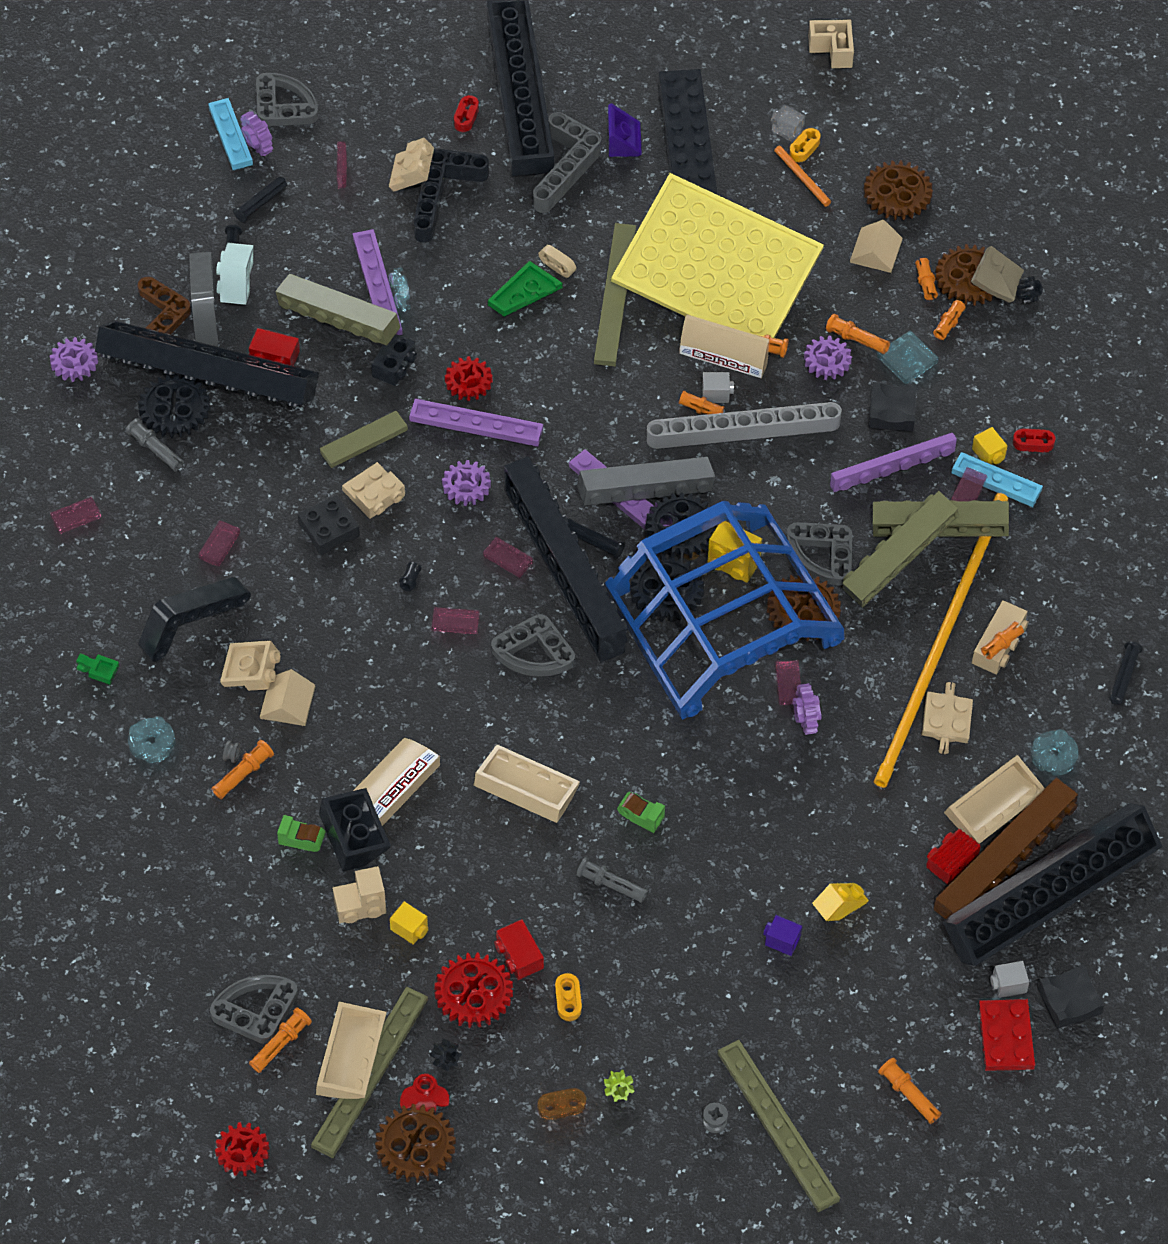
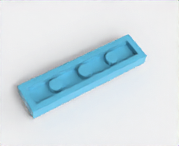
[208,98,253,170]
[952,452,1043,507]

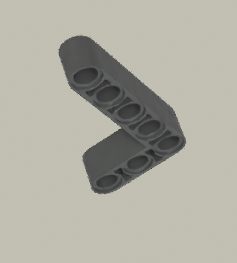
[533,112,601,213]
[189,251,218,346]

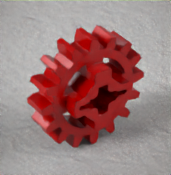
[445,356,492,401]
[215,1122,269,1176]

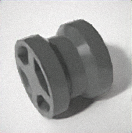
[703,1103,728,1133]

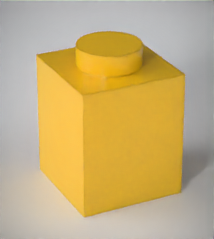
[972,427,1007,465]
[390,901,428,945]

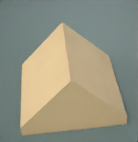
[850,220,902,273]
[260,669,315,726]

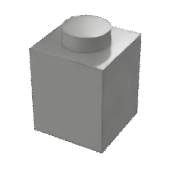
[702,372,734,403]
[990,961,1029,998]

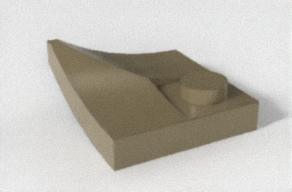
[971,246,1024,303]

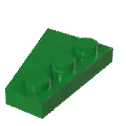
[488,261,562,316]

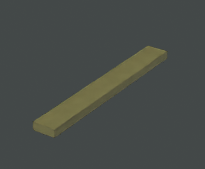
[594,223,636,367]
[311,986,428,1158]
[718,1040,840,1212]

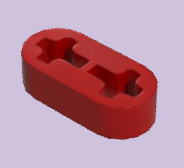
[454,95,479,132]
[1012,429,1056,452]

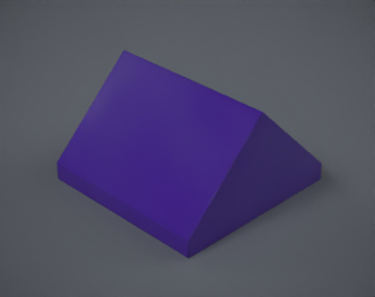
[608,103,642,157]

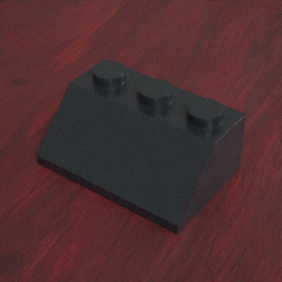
[319,788,391,872]

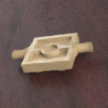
[922,682,973,754]

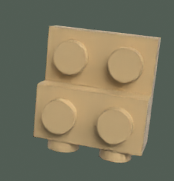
[389,138,434,191]
[342,462,405,519]
[220,641,281,691]

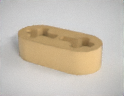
[539,245,576,278]

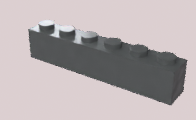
[577,457,715,505]

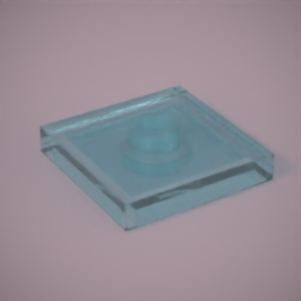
[877,331,939,384]

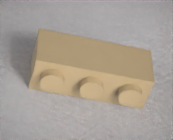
[972,600,1029,675]

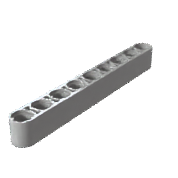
[646,402,842,449]

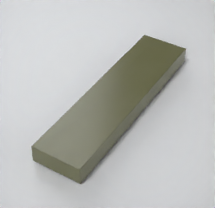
[320,411,408,468]

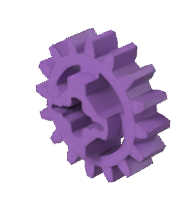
[240,111,273,156]
[804,336,852,380]
[50,337,98,382]
[442,460,491,506]
[793,683,822,735]

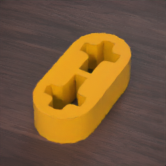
[789,128,820,162]

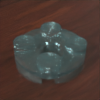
[388,267,411,311]
[128,717,175,763]
[1031,729,1079,775]

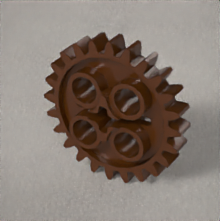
[864,160,933,220]
[935,244,993,306]
[767,574,841,641]
[375,1104,456,1183]

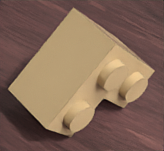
[808,20,854,68]
[333,866,386,924]

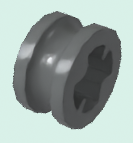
[223,740,240,763]

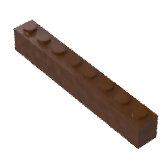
[934,778,1078,919]

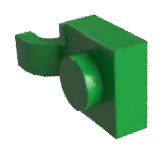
[76,653,119,685]

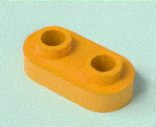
[555,973,582,1021]

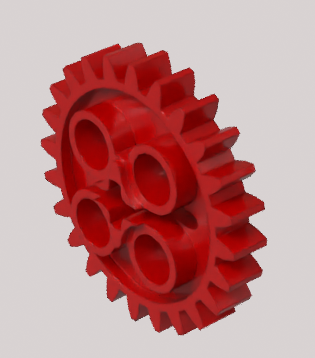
[435,952,513,1028]

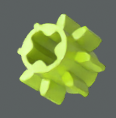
[604,1070,634,1102]

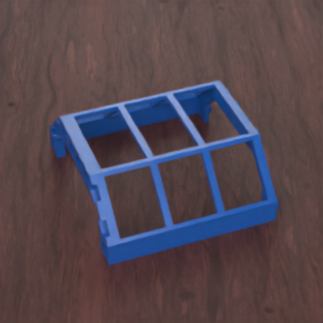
[605,501,844,720]

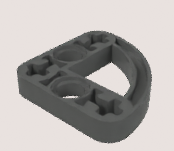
[256,73,318,126]
[787,522,852,585]
[491,614,575,677]
[210,975,298,1044]

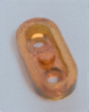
[538,1088,586,1120]

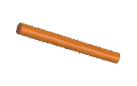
[774,146,831,207]

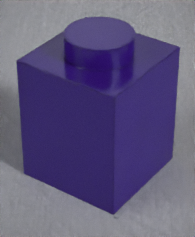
[763,915,802,956]

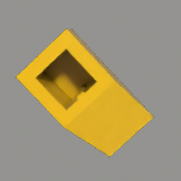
[812,883,869,921]

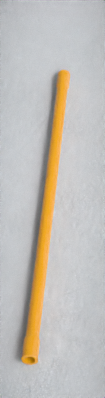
[874,493,1008,788]

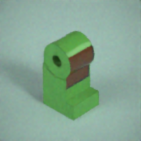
[617,792,665,833]
[277,815,326,852]

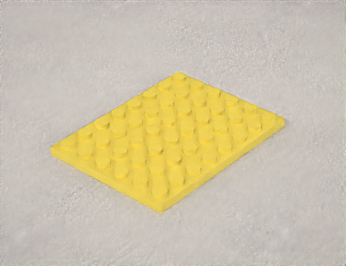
[611,173,824,338]

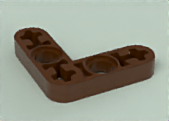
[138,277,191,334]

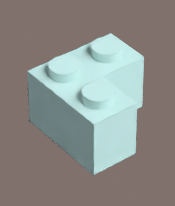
[217,243,253,305]

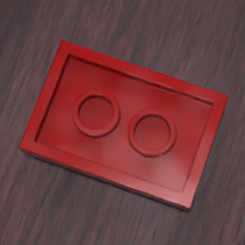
[979,999,1035,1071]

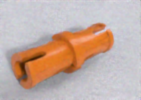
[915,258,938,300]
[933,300,966,340]
[679,391,725,415]
[981,621,1024,660]

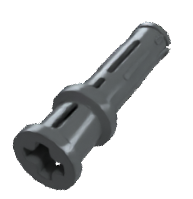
[126,418,184,472]
[576,857,648,904]

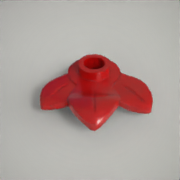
[400,1074,449,1112]

